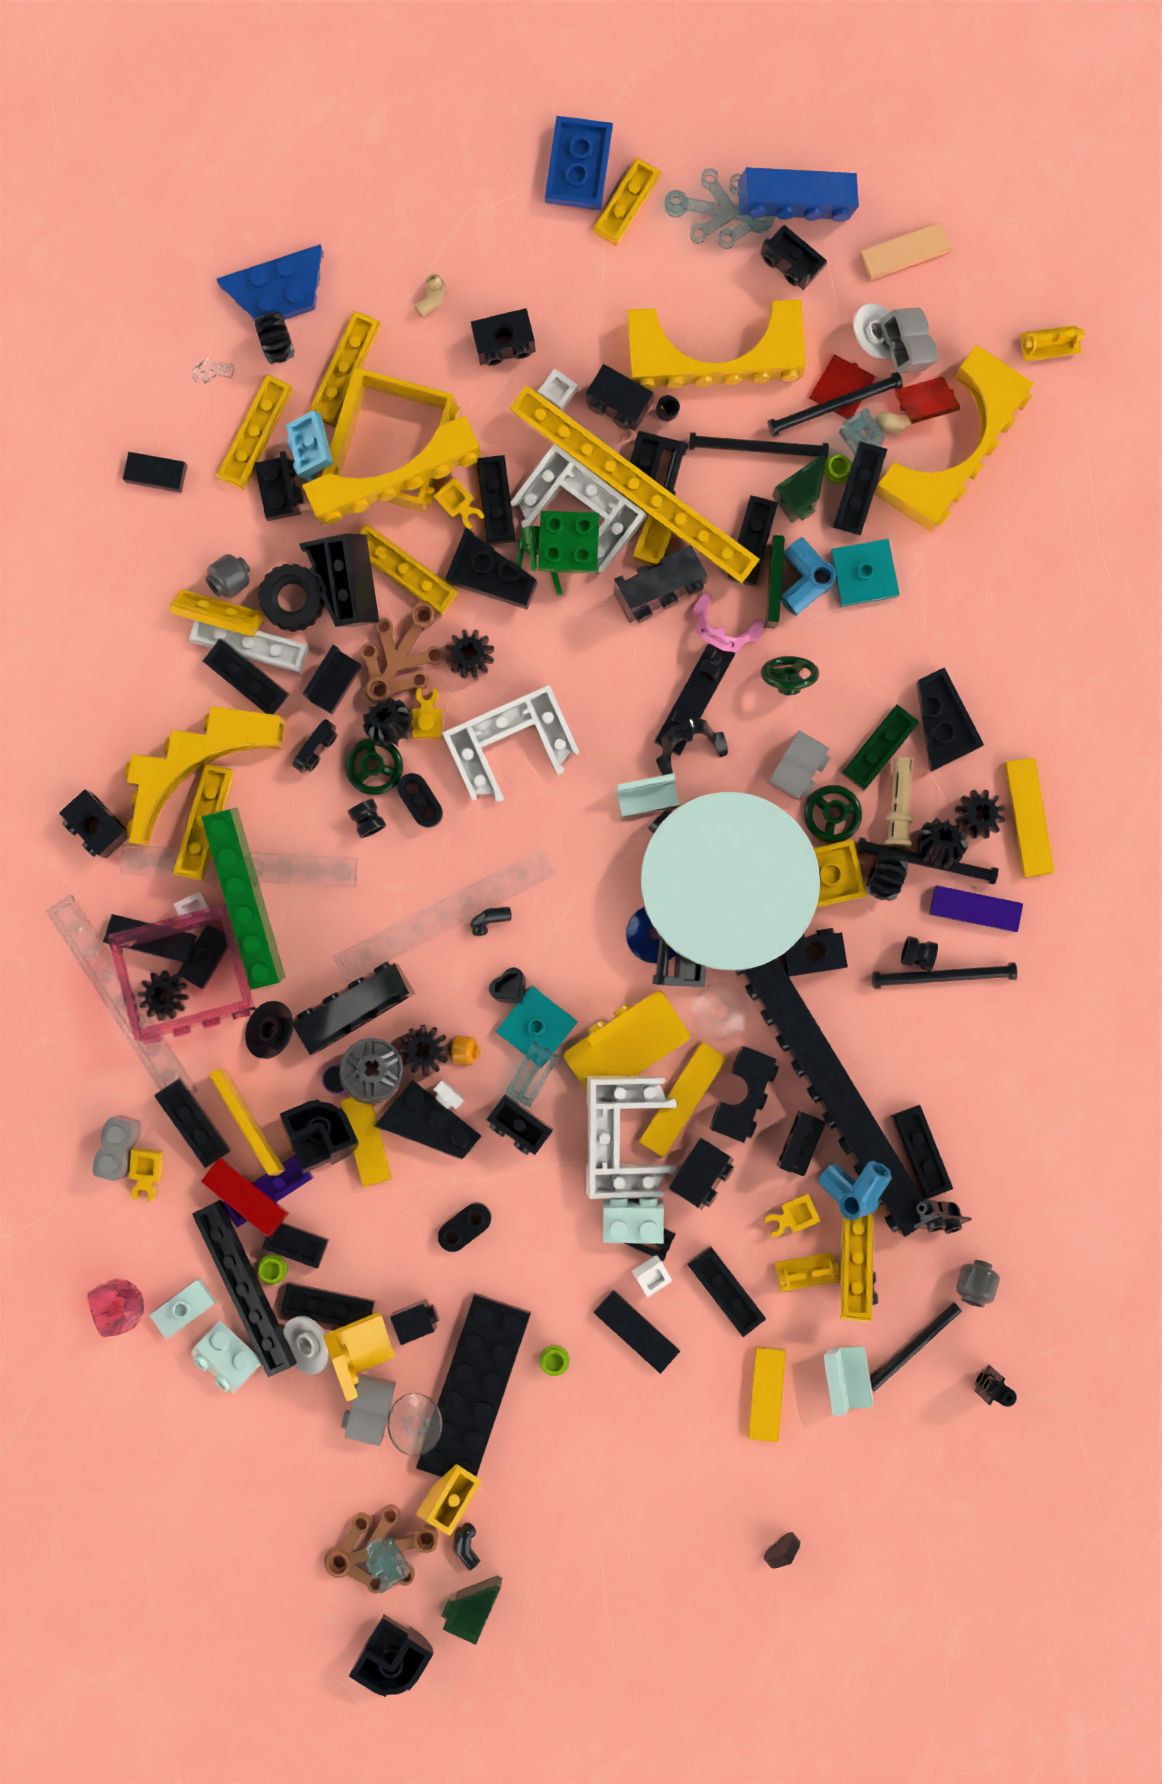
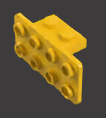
[564,991,691,1092]

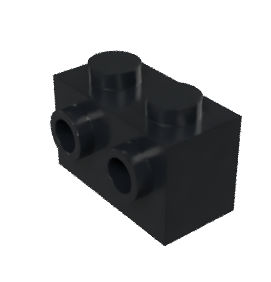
[586,364,654,432]
[486,1094,554,1155]
[668,1137,734,1210]

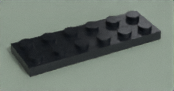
[416,1293,531,1477]

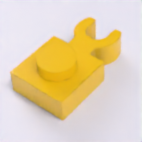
[433,476,484,531]
[412,688,443,739]
[129,1147,164,1202]
[763,1193,821,1237]

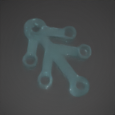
[664,168,775,249]

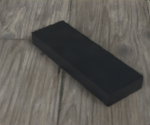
[833,441,888,535]
[477,455,516,545]
[727,495,778,587]
[202,638,290,715]
[103,914,197,964]
[154,1077,231,1168]
[891,1104,953,1199]
[687,1246,766,1337]
[281,1282,376,1327]
[593,1289,680,1374]

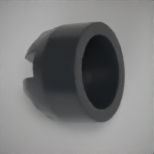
[656,395,680,422]

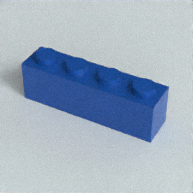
[738,167,859,222]

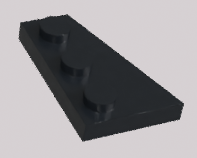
[445,527,538,610]
[916,667,984,772]
[374,1080,481,1160]

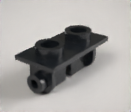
[914,1199,972,1234]
[974,1365,1017,1407]

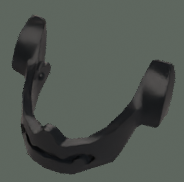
[656,719,728,776]

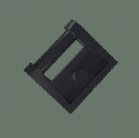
[630,431,688,496]
[652,931,706,987]

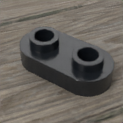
[292,719,338,773]
[397,773,443,828]
[438,1202,492,1252]

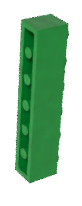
[201,807,286,990]

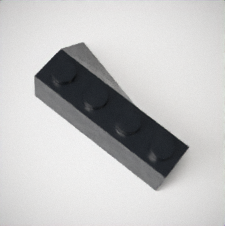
[293,961,416,1055]

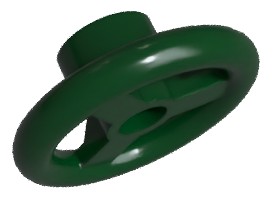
[761,656,820,695]
[345,738,403,795]
[804,785,862,843]

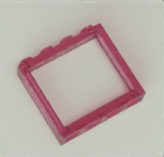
[107,903,256,1045]

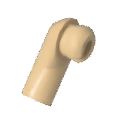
[414,274,446,318]
[875,406,920,434]

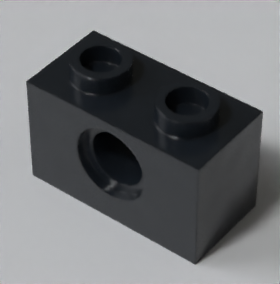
[470,308,536,366]
[59,789,128,859]
[782,928,848,977]

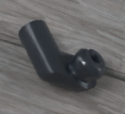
[470,907,512,936]
[453,1522,481,1571]

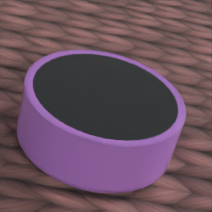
[322,1064,346,1094]

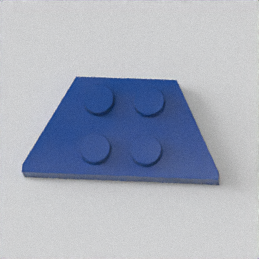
[216,244,324,321]

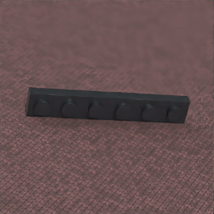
[192,1200,297,1377]

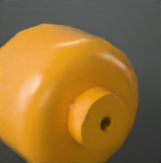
[449,1035,481,1066]

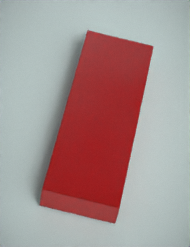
[200,1157,289,1237]

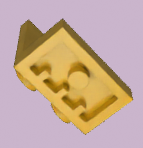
[322,1312,395,1401]

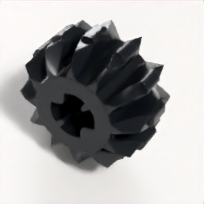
[255,311,295,364]
[445,629,495,679]
[363,697,414,749]
[954,789,1005,839]
[916,817,968,869]
[866,850,908,901]
[137,970,190,1021]
[399,1025,450,1075]

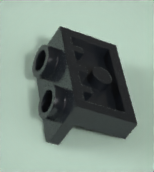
[254,451,304,521]
[776,1110,826,1176]

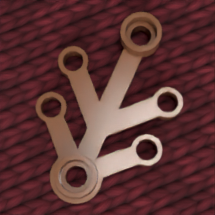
[360,603,443,705]
[324,1504,439,1594]

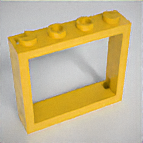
[321,367,460,513]

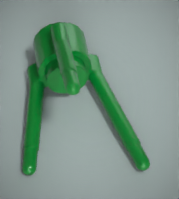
[516,526,563,596]

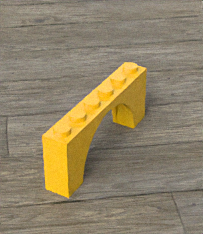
[627,299,806,390]
[874,344,1034,532]

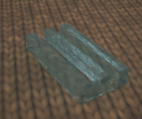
[505,1041,560,1107]

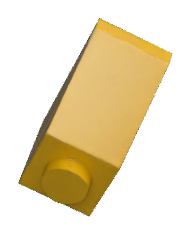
[416,1464,482,1536]

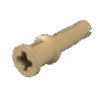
[884,757,913,848]

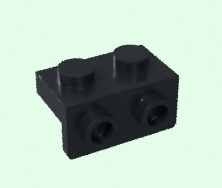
[760,225,827,291]

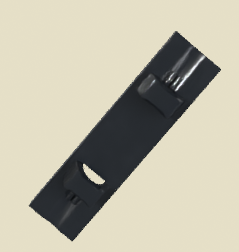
[654,643,736,757]

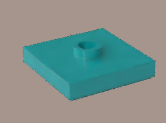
[830,538,900,607]
[495,985,578,1068]

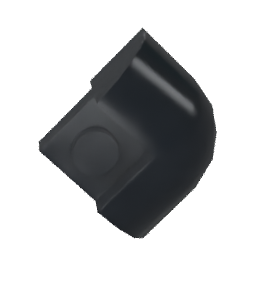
[279,1099,359,1174]
[349,1614,434,1697]

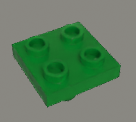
[538,510,599,574]

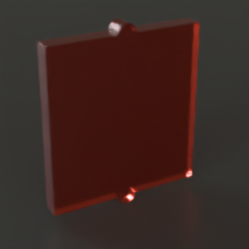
[809,354,876,421]
[895,376,960,424]

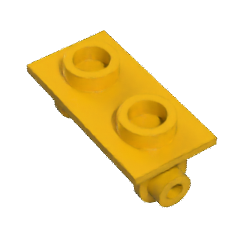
[1020,325,1085,362]
[775,1252,840,1292]

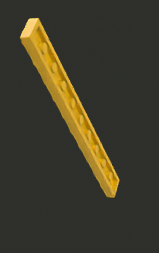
[509,385,760,584]

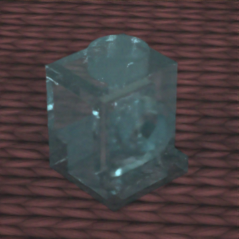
[839,407,886,455]
[365,1536,410,1594]

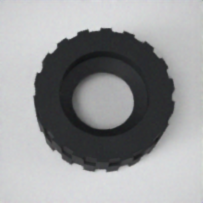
[258,563,325,632]

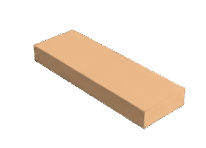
[860,222,952,281]

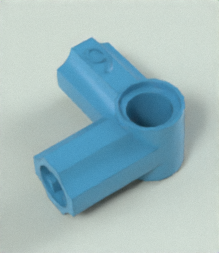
[781,537,836,616]
[818,1161,892,1220]

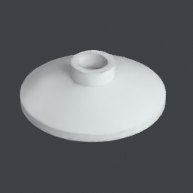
[853,303,891,359]
[283,1316,330,1375]

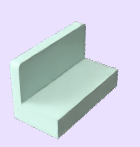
[616,773,680,818]
[824,1345,874,1416]

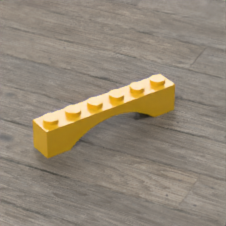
[302,415,482,525]

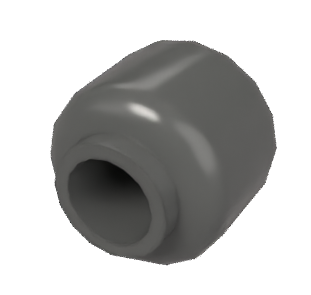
[205,554,250,598]
[956,1260,1000,1308]

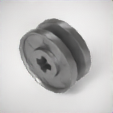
[339,1038,404,1104]

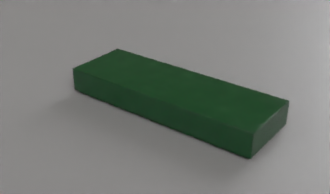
[765,535,785,629]
[841,704,920,791]

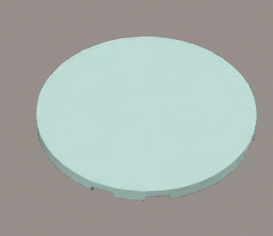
[640,792,820,971]

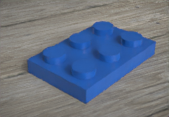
[545,116,613,210]

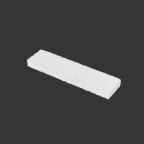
[188,620,309,674]

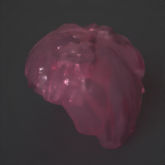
[87,1278,144,1337]

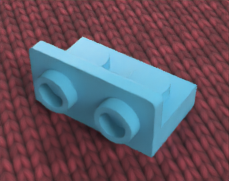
[286,410,333,482]

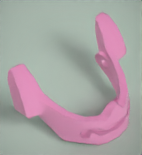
[692,593,764,652]

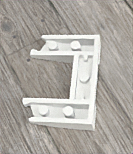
[511,443,648,573]
[442,685,579,801]
[586,1076,677,1199]

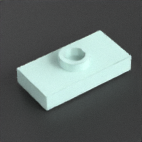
[149,1278,217,1339]

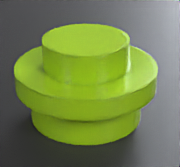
[824,454,852,484]
[257,1254,288,1285]
[540,1345,570,1376]

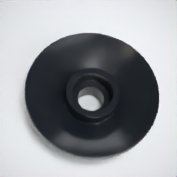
[245,1001,293,1059]

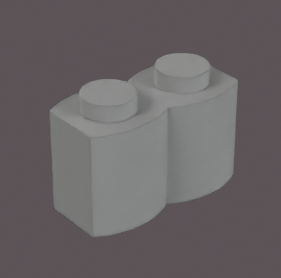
[881,307,938,374]
[767,730,831,801]
[93,1115,141,1181]
[341,1374,396,1446]

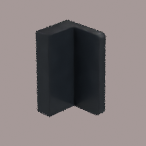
[302,645,363,715]

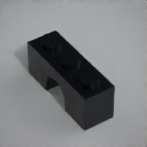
[709,1045,779,1143]

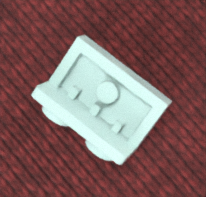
[603,1197,664,1244]
[191,1321,261,1394]

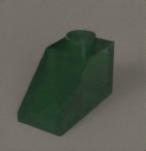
[772,454,826,523]
[441,1575,503,1645]

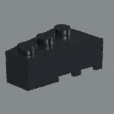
[299,533,379,627]
[613,546,708,623]

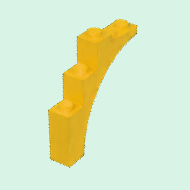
[125,706,286,847]

